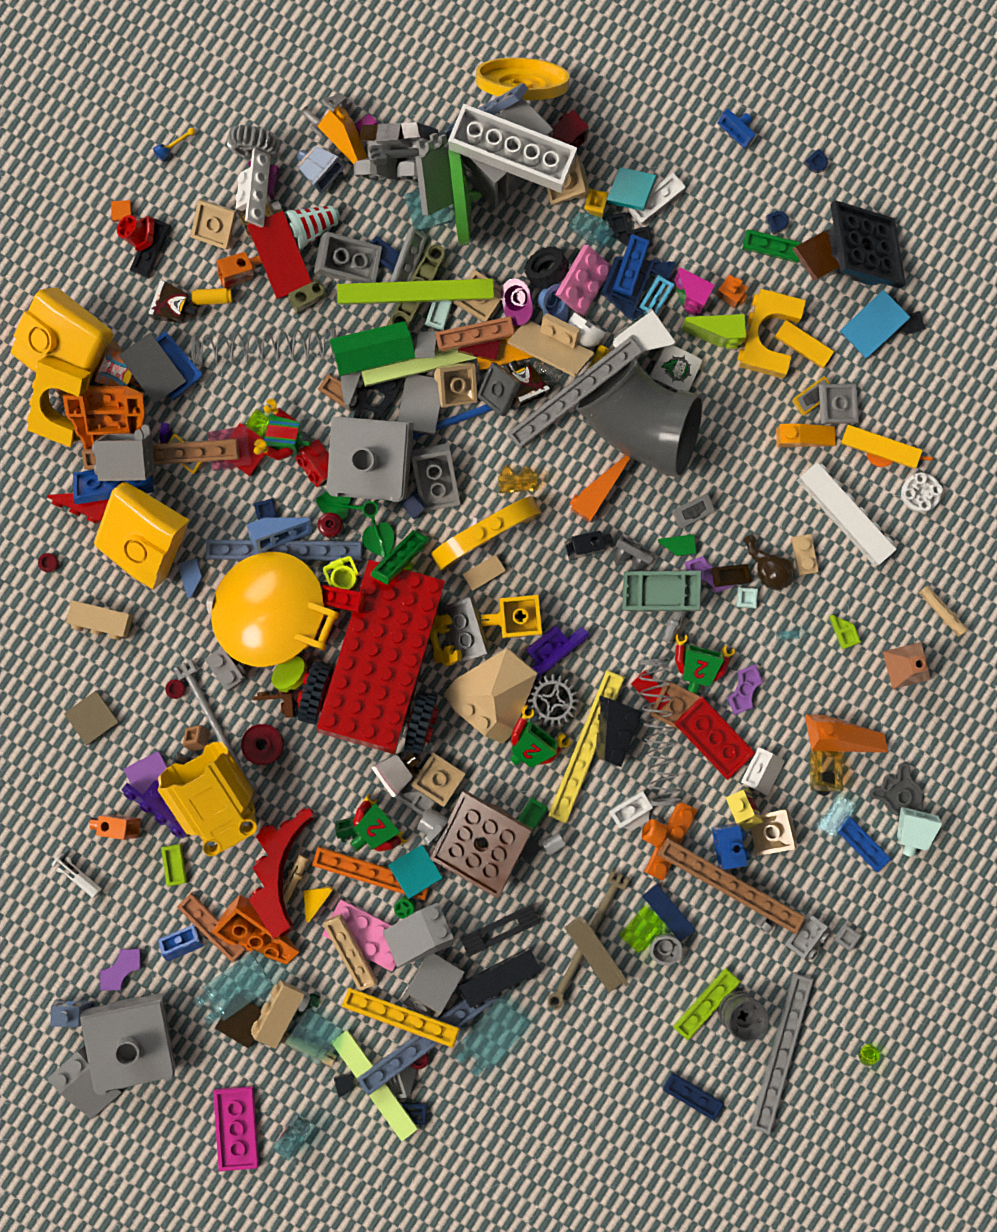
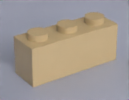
[66,600,133,640]
[251,980,305,1049]

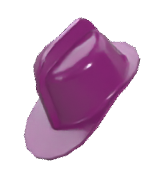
[501,279,533,326]

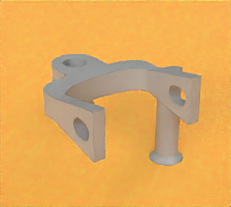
[300,92,353,137]

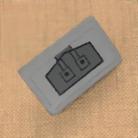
[672,493,715,529]

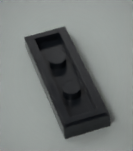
[130,218,171,279]

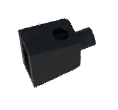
[564,531,613,561]

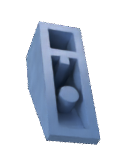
[247,518,312,553]

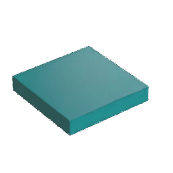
[607,167,657,211]
[388,844,442,900]

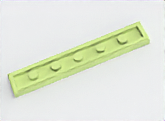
[361,348,477,387]
[331,1030,418,1142]

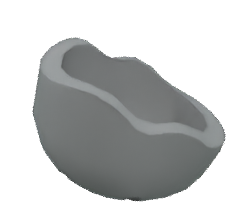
[649,933,682,965]

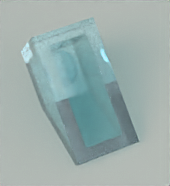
[567,211,614,248]

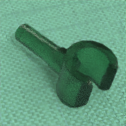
[297,993,321,1017]

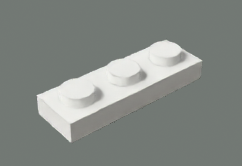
[629,173,685,225]

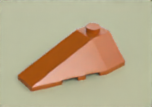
[805,714,888,753]
[212,894,299,965]

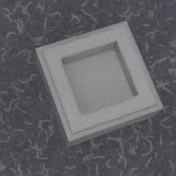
[833,923,862,952]

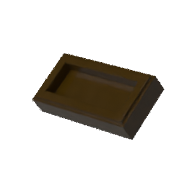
[711,564,752,588]

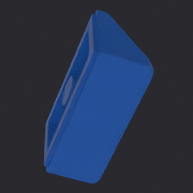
[158,924,203,961]

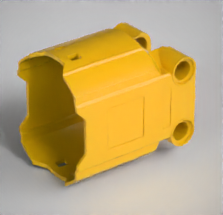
[157,742,257,856]

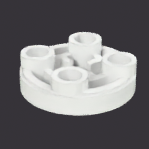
[901,472,943,512]

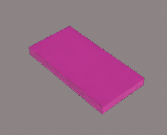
[213,1086,259,1172]

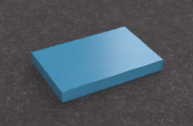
[839,289,910,359]

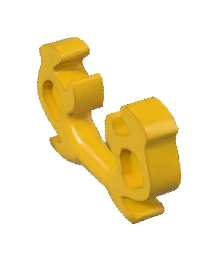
[430,614,462,666]

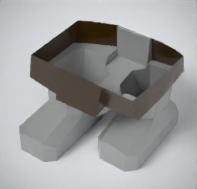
[354,122,439,182]

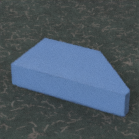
[178,558,203,599]

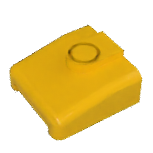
[11,287,113,393]
[94,482,190,590]

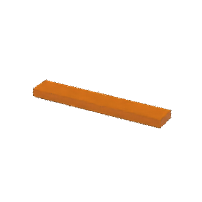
[312,846,429,900]

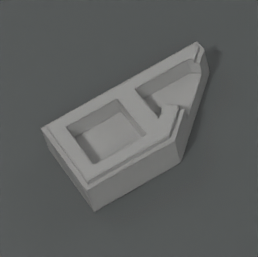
[395,791,435,816]

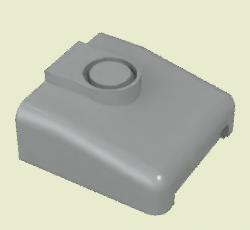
[327,417,414,502]
[80,993,176,1095]

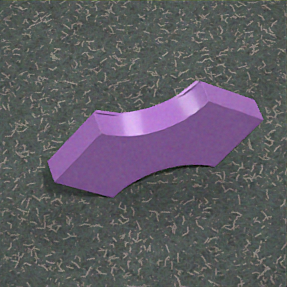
[684,556,734,593]
[727,664,763,715]
[100,948,141,991]

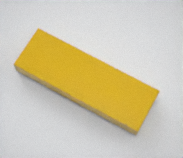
[775,320,834,369]

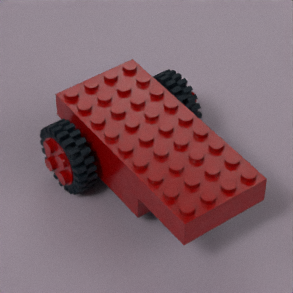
[297,560,445,755]

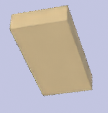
[462,554,506,591]

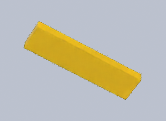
[841,425,922,469]

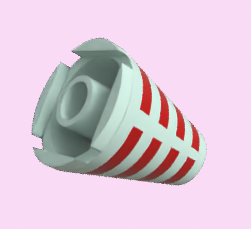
[284,205,340,249]

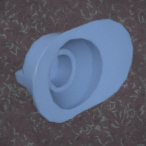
[538,284,569,322]

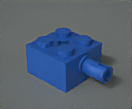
[711,823,750,870]

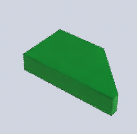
[658,534,696,557]

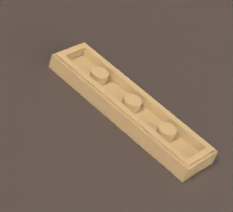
[323,914,378,991]

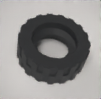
[524,246,569,289]

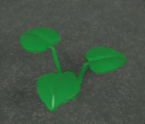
[316,491,394,558]

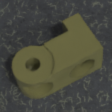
[288,280,328,314]

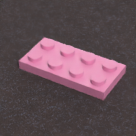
[322,899,396,971]

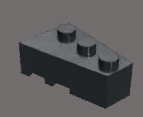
[595,696,642,767]

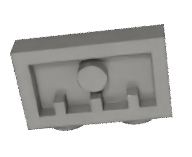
[204,646,246,692]
[785,913,831,961]

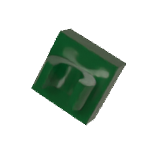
[335,817,356,843]

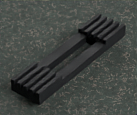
[460,904,540,957]

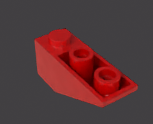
[47,493,109,524]

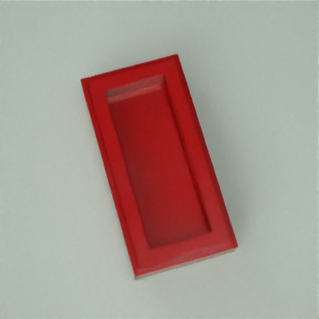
[631,670,670,710]

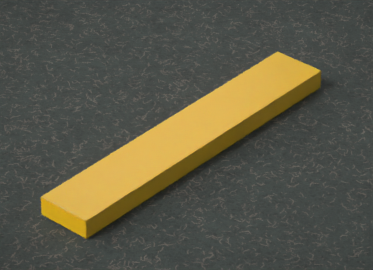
[341,988,460,1048]

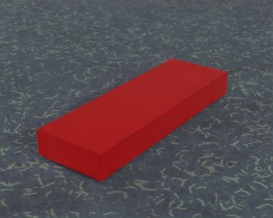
[321,585,367,613]

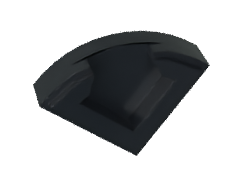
[334,1072,354,1098]

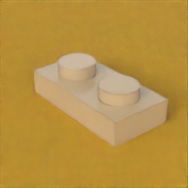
[791,534,819,576]

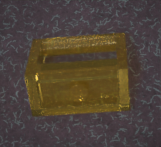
[810,751,843,792]

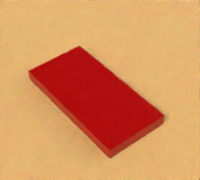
[247,211,311,299]
[673,696,755,780]

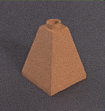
[882,642,931,689]

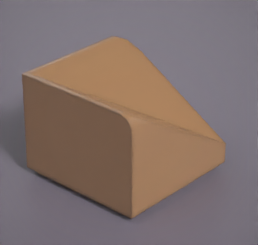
[182,725,210,751]

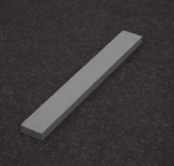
[507,336,643,448]
[750,973,814,1134]

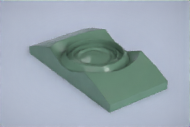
[622,571,702,612]

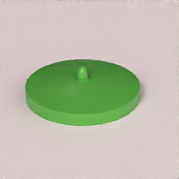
[448,149,482,246]

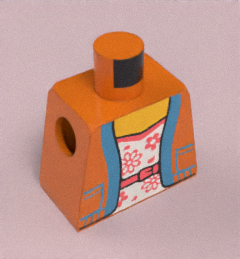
[94,347,141,387]

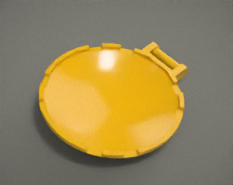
[211,552,339,667]

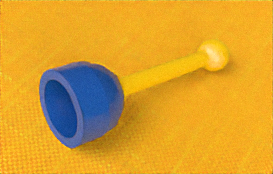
[153,128,196,162]

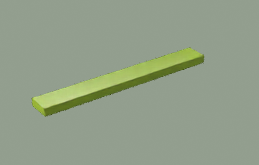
[337,279,494,305]

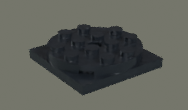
[829,200,906,289]

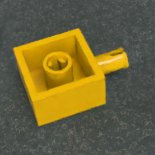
[481,595,542,639]

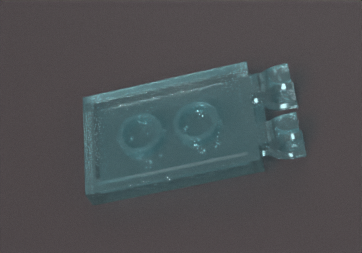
[193,953,274,1024]
[456,997,530,1077]

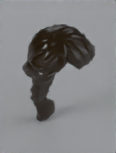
[743,535,795,591]

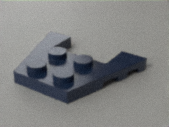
[600,256,675,321]

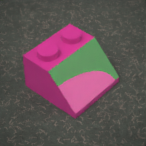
[674,267,715,315]

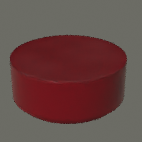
[38,553,59,573]
[165,679,186,699]
[410,1052,429,1069]

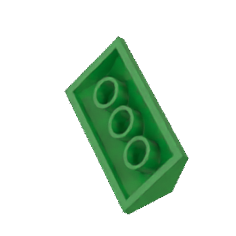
[329,321,415,377]

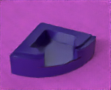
[160,422,173,444]

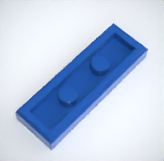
[613,234,650,297]
[835,816,891,873]

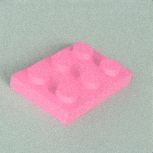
[555,245,611,316]

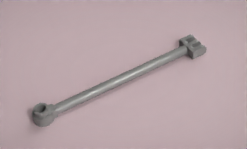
[174,659,257,794]

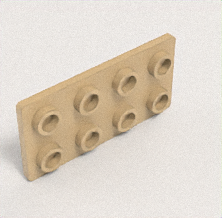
[508,313,594,377]

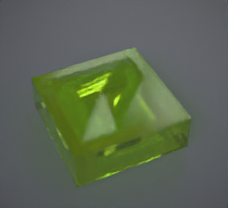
[245,409,270,436]

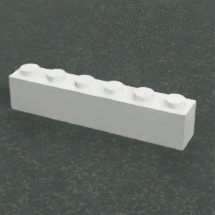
[796,462,896,567]

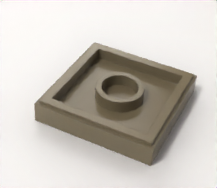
[64,691,120,745]

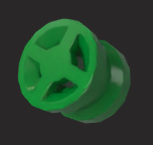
[394,896,416,919]

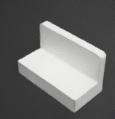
[741,747,785,795]

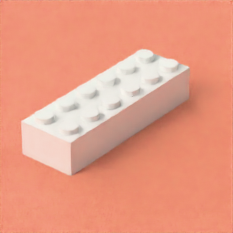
[448,104,577,193]

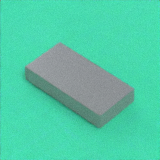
[415,331,437,358]

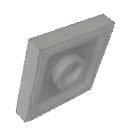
[819,384,859,424]

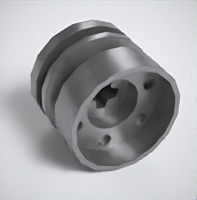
[718,990,769,1042]

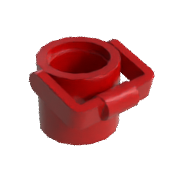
[117,215,154,251]

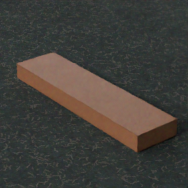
[435,316,515,353]
[177,892,246,963]

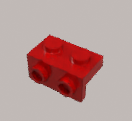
[295,439,329,488]

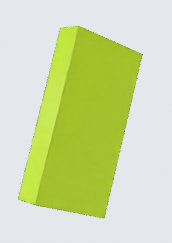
[161,844,188,887]

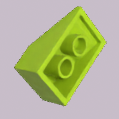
[681,314,746,350]

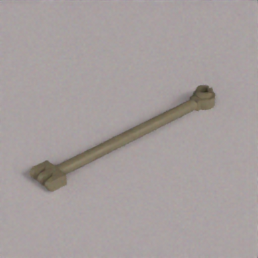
[547,869,630,1010]

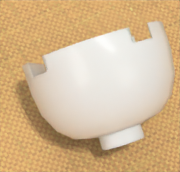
[568,312,606,348]

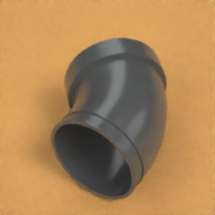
[576,360,703,478]

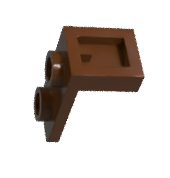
[252,690,295,718]

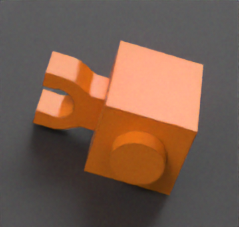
[716,274,748,308]

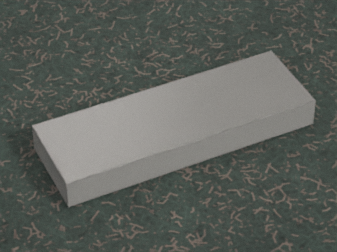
[390,228,428,282]

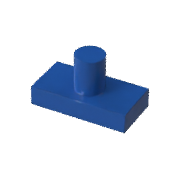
[717,108,756,149]

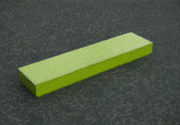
[673,967,741,1041]

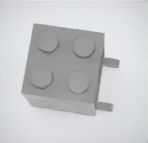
[92,424,155,481]

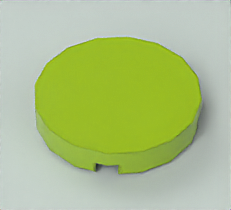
[271,656,308,693]

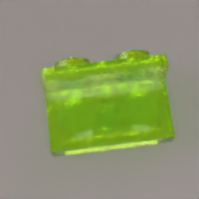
[619,905,664,953]

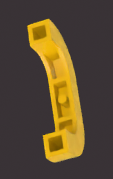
[431,496,542,572]

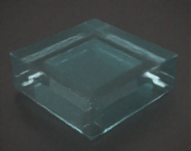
[776,631,799,640]

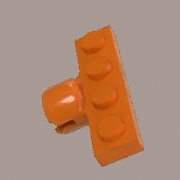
[641,802,698,881]

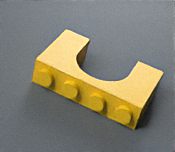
[737,289,806,379]
[27,355,91,447]

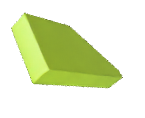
[829,615,861,649]

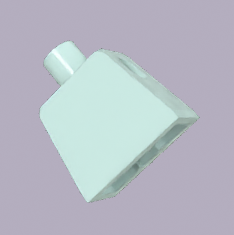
[897,807,942,857]

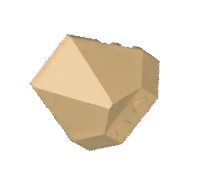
[444,647,538,744]

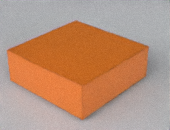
[111,200,132,222]

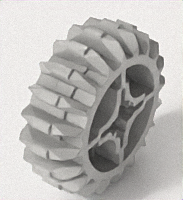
[227,125,280,160]
[526,674,579,727]

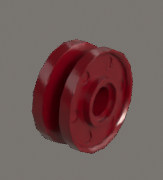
[241,724,284,765]

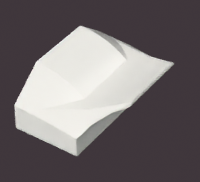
[609,791,653,831]

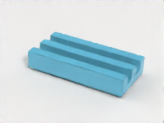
[638,275,675,315]

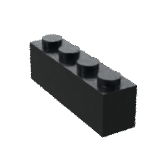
[457,947,541,1009]

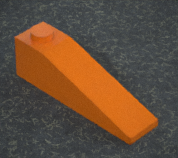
[570,456,630,523]

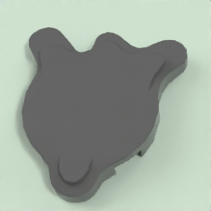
[869,763,924,816]

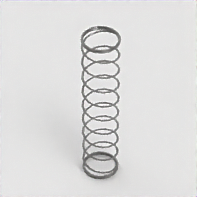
[191,328,337,366]
[638,658,682,806]

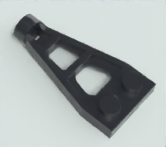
[354,378,403,420]

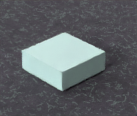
[736,587,758,609]

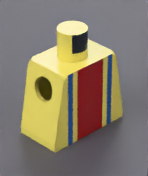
[726,788,764,830]

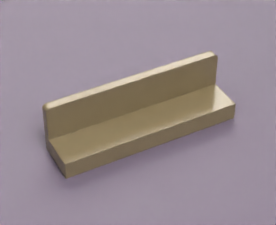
[564,916,629,993]

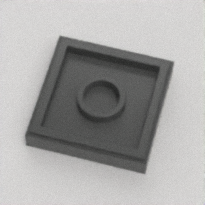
[477,362,521,416]

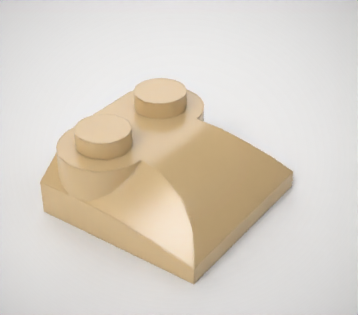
[547,155,589,205]
[434,363,478,408]
[749,809,797,856]

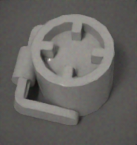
[417,808,449,846]

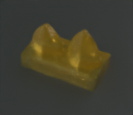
[498,464,538,493]

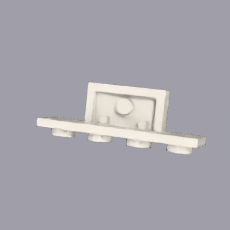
[236,148,271,228]

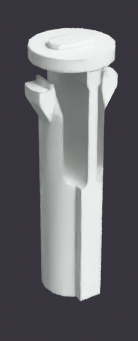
[51,853,102,898]

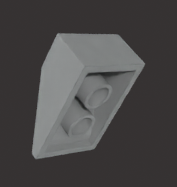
[314,232,382,283]
[411,443,461,512]
[382,903,454,968]
[47,1047,122,1119]

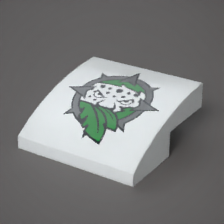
[650,345,702,392]

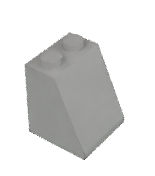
[400,952,464,1019]

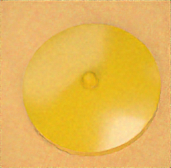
[476,58,570,100]

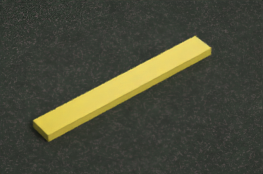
[548,670,625,823]

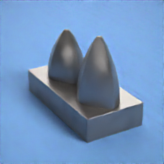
[614,535,655,571]

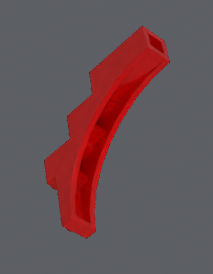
[248,808,317,940]

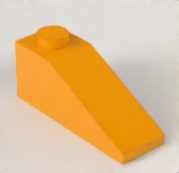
[318,106,367,164]
[776,424,835,447]

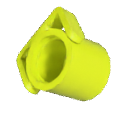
[323,556,359,590]

